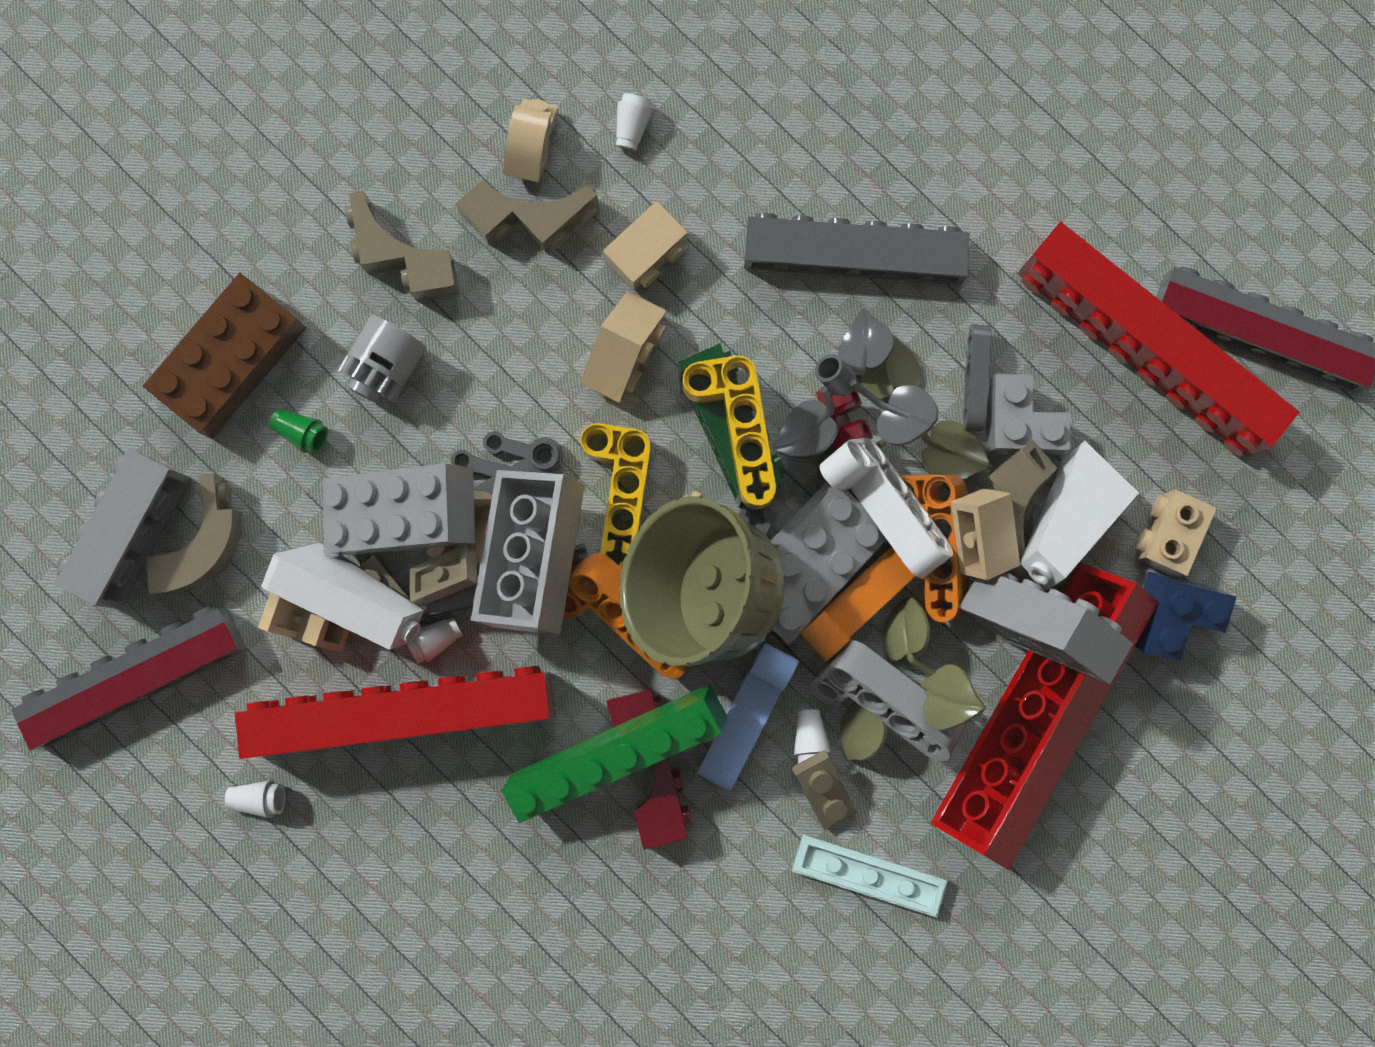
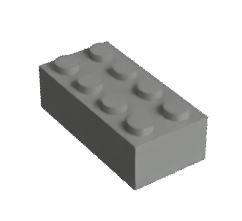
[54,448,192,609]
[322,463,475,555]
[471,470,585,635]
[771,481,886,645]
[959,572,1133,685]

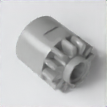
[338,314,427,404]

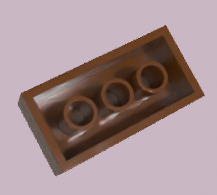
[142,272,307,439]

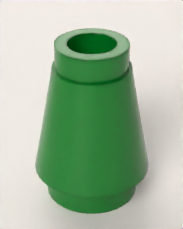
[269,409,328,454]

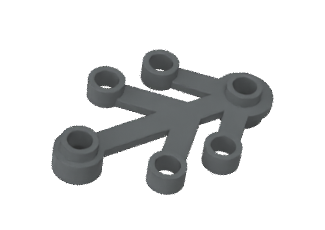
[451,431,563,495]

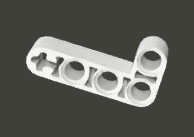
[820,438,953,579]

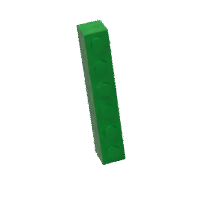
[501,684,728,823]

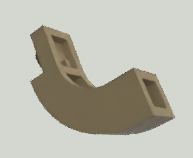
[145,473,242,596]

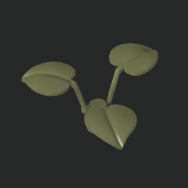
[816,337,990,497]
[840,596,986,761]

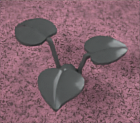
[771,309,938,458]

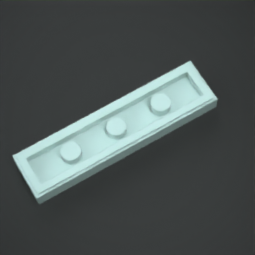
[792,834,948,918]

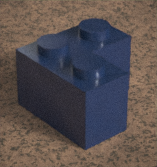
[1134,571,1237,661]

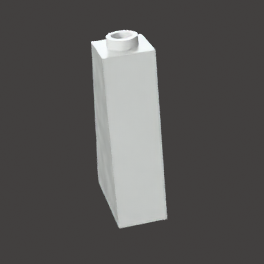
[1020,441,1139,590]
[261,543,424,650]

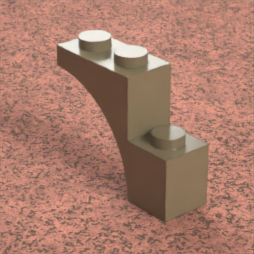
[456,180,599,253]
[345,191,460,301]
[988,440,1057,584]

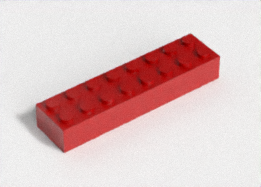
[1017,221,1300,457]
[930,562,1159,870]
[234,666,556,759]

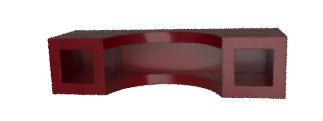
[606,689,693,850]

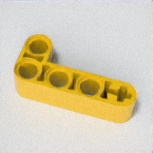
[683,356,776,509]
[580,423,651,568]

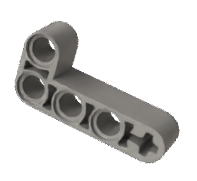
[811,640,966,761]

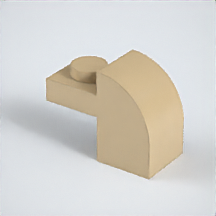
[503,98,559,182]
[258,592,350,653]

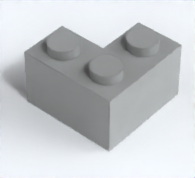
[987,374,1070,456]

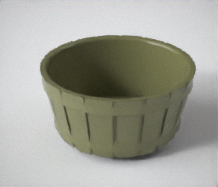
[619,496,785,666]

